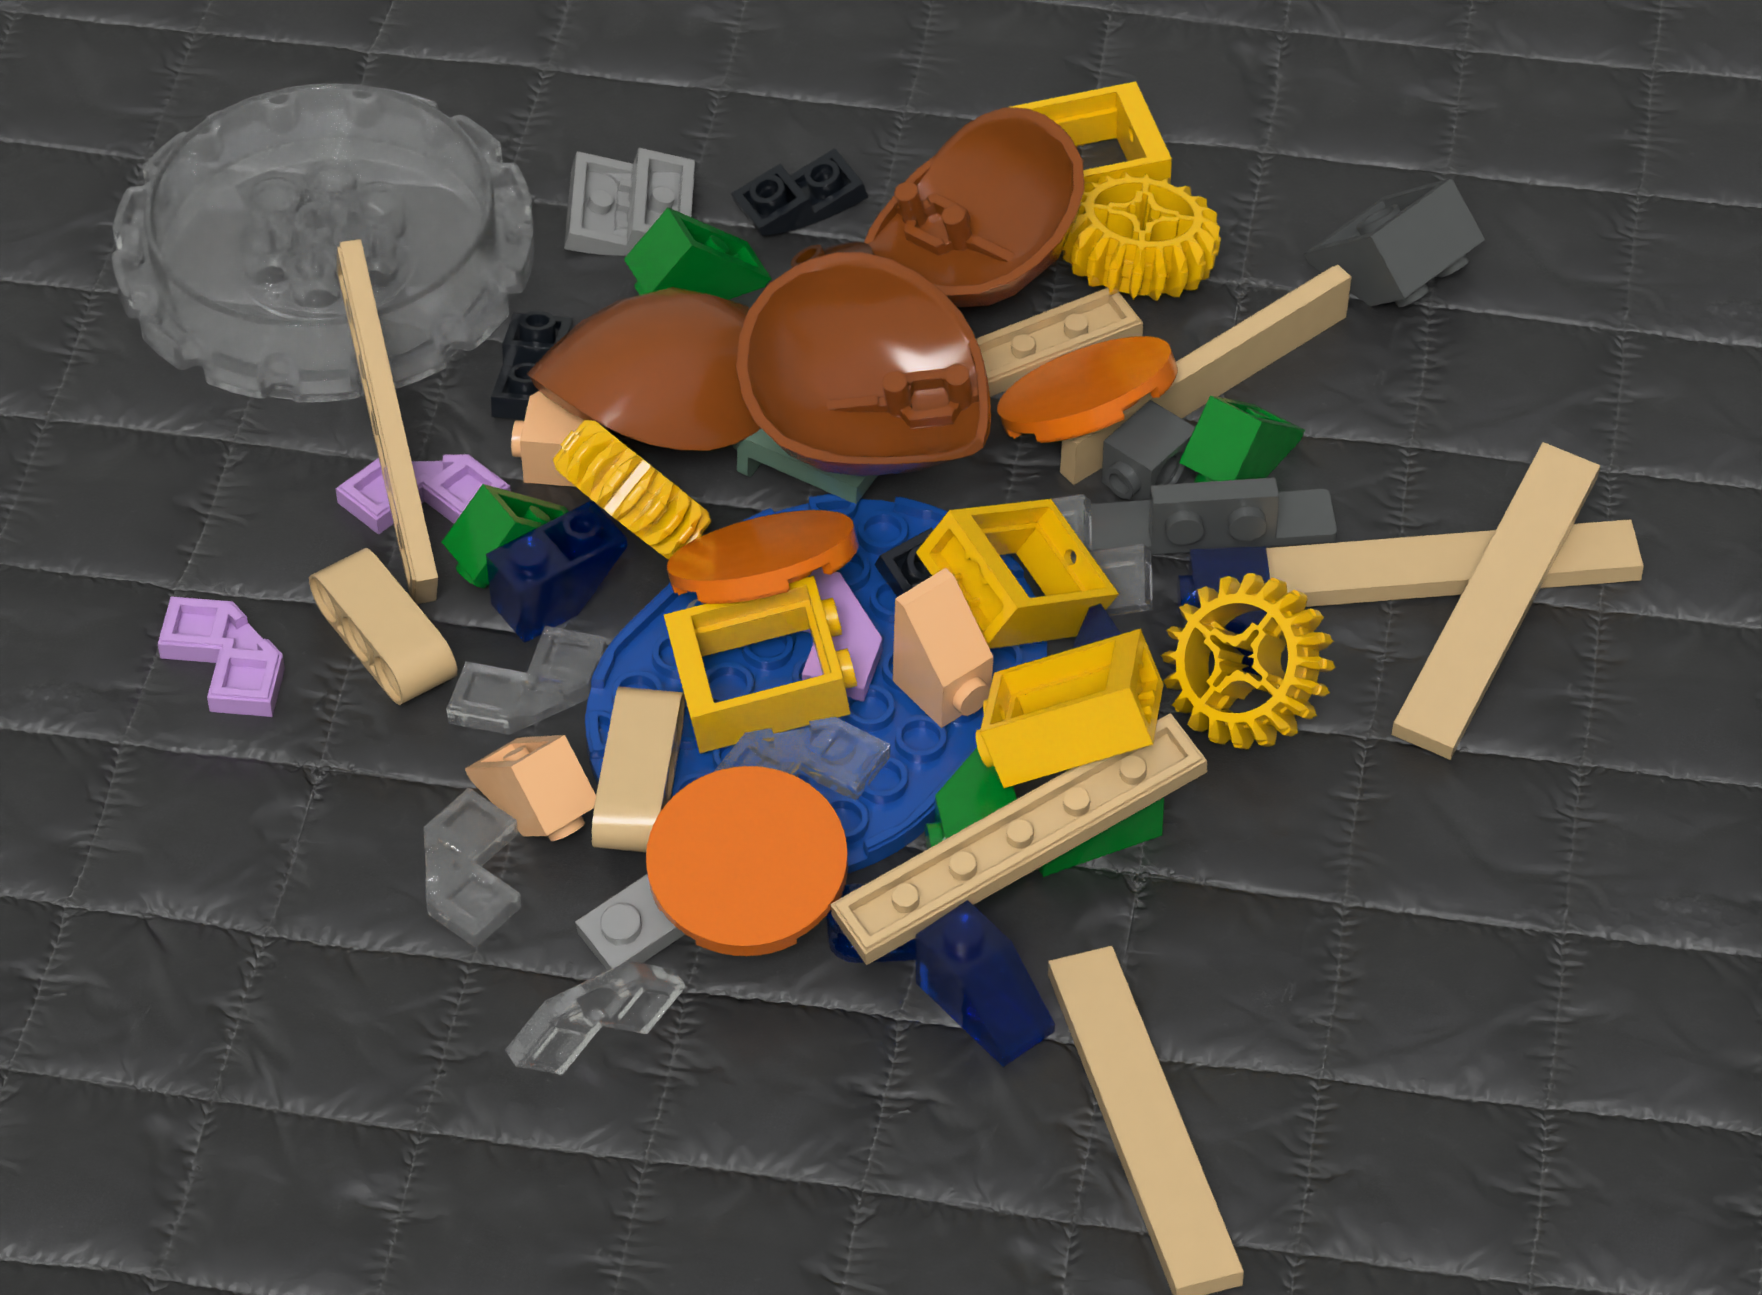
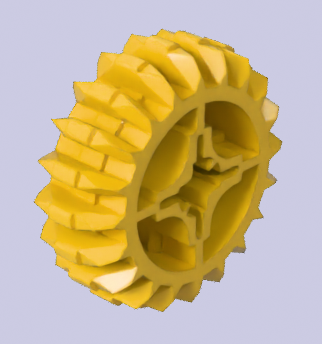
[1063,172,1221,301]
[553,420,711,560]
[1160,573,1336,749]

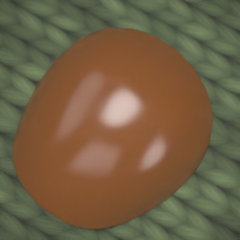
[864,107,1084,307]
[736,252,991,476]
[527,287,761,451]

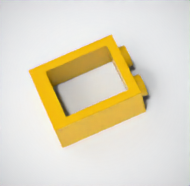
[1011,81,1172,183]
[916,499,1119,649]
[664,576,857,753]
[976,628,1164,788]

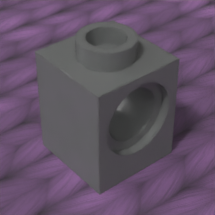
[1102,400,1195,501]

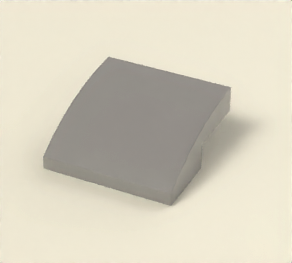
[564,148,695,256]

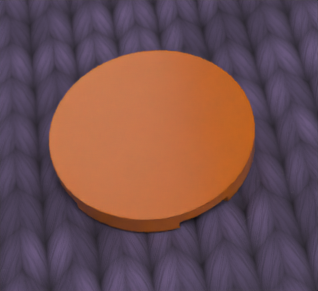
[997,336,1178,443]
[667,510,859,604]
[646,766,848,956]

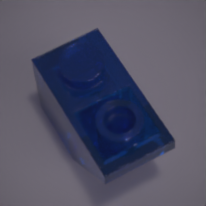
[486,500,627,643]

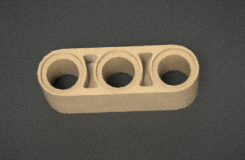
[309,548,458,705]
[592,686,685,853]

